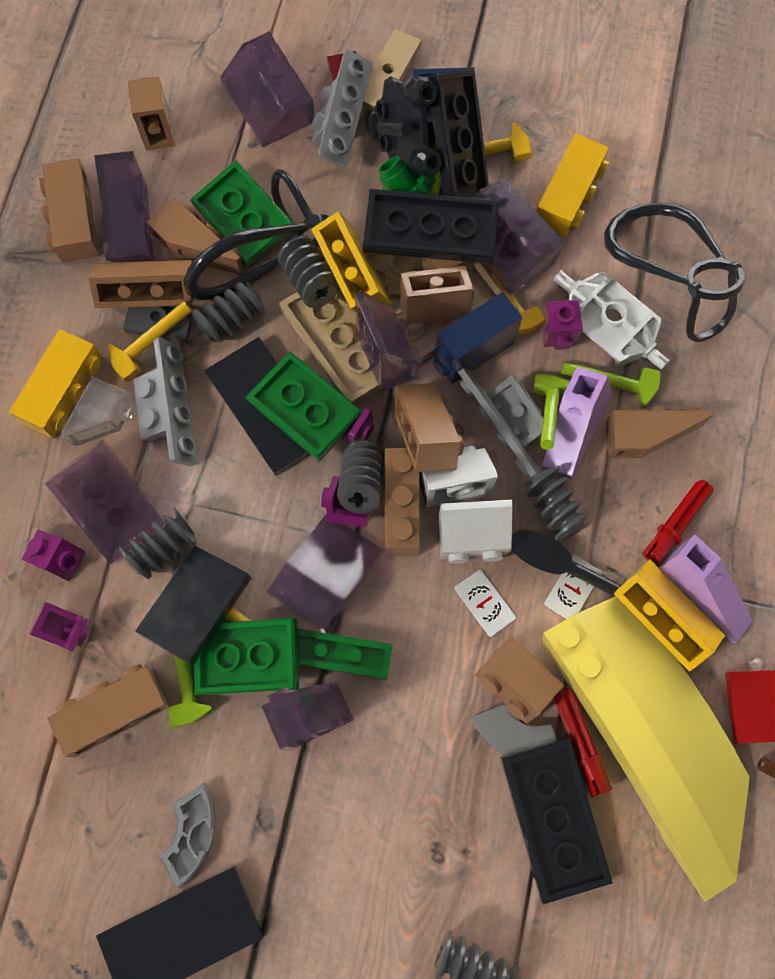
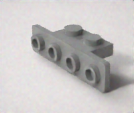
[311,50,372,168]
[133,337,197,466]
[458,368,544,478]

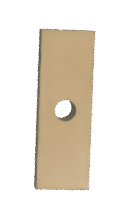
[362,29,421,111]

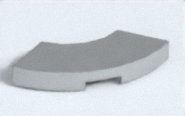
[471,704,557,755]
[159,783,215,889]

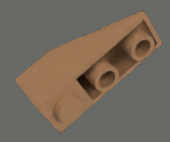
[147,198,244,275]
[606,406,713,458]

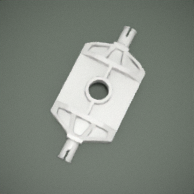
[553,270,670,370]

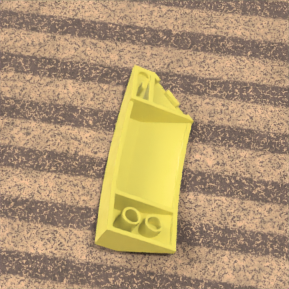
[542,597,750,902]

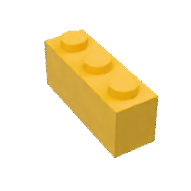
[533,133,610,237]
[311,211,392,320]
[9,329,102,439]
[614,559,725,672]

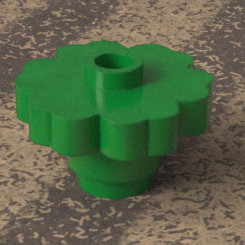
[378,156,436,194]

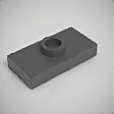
[123,306,194,343]

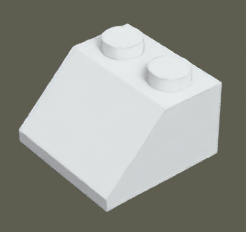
[419,446,498,507]
[437,500,512,564]

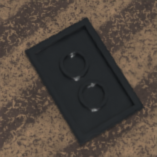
[135,546,252,666]

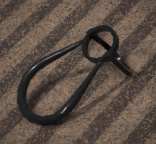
[183,169,329,300]
[604,202,745,342]

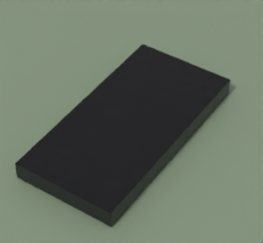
[427,69,491,199]
[363,189,499,264]
[204,337,309,476]
[500,737,613,904]
[96,866,264,979]

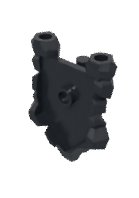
[365,76,442,177]

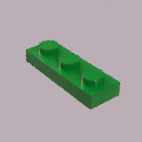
[297,628,393,680]

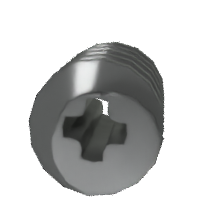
[278,235,337,308]
[192,281,266,343]
[337,439,385,514]
[524,466,589,543]
[118,507,197,579]
[434,930,519,979]

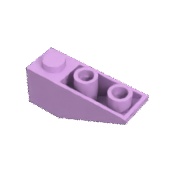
[542,367,613,479]
[659,535,753,644]

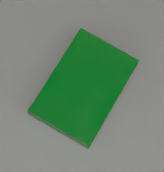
[190,160,293,268]
[245,351,363,462]
[194,618,299,695]

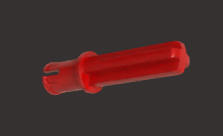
[642,479,714,566]
[553,689,613,797]

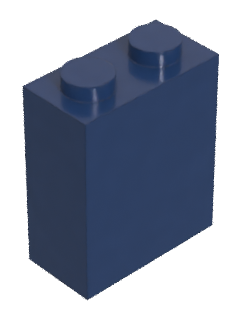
[433,292,522,384]

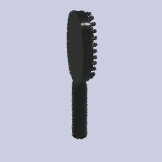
[511,529,621,597]

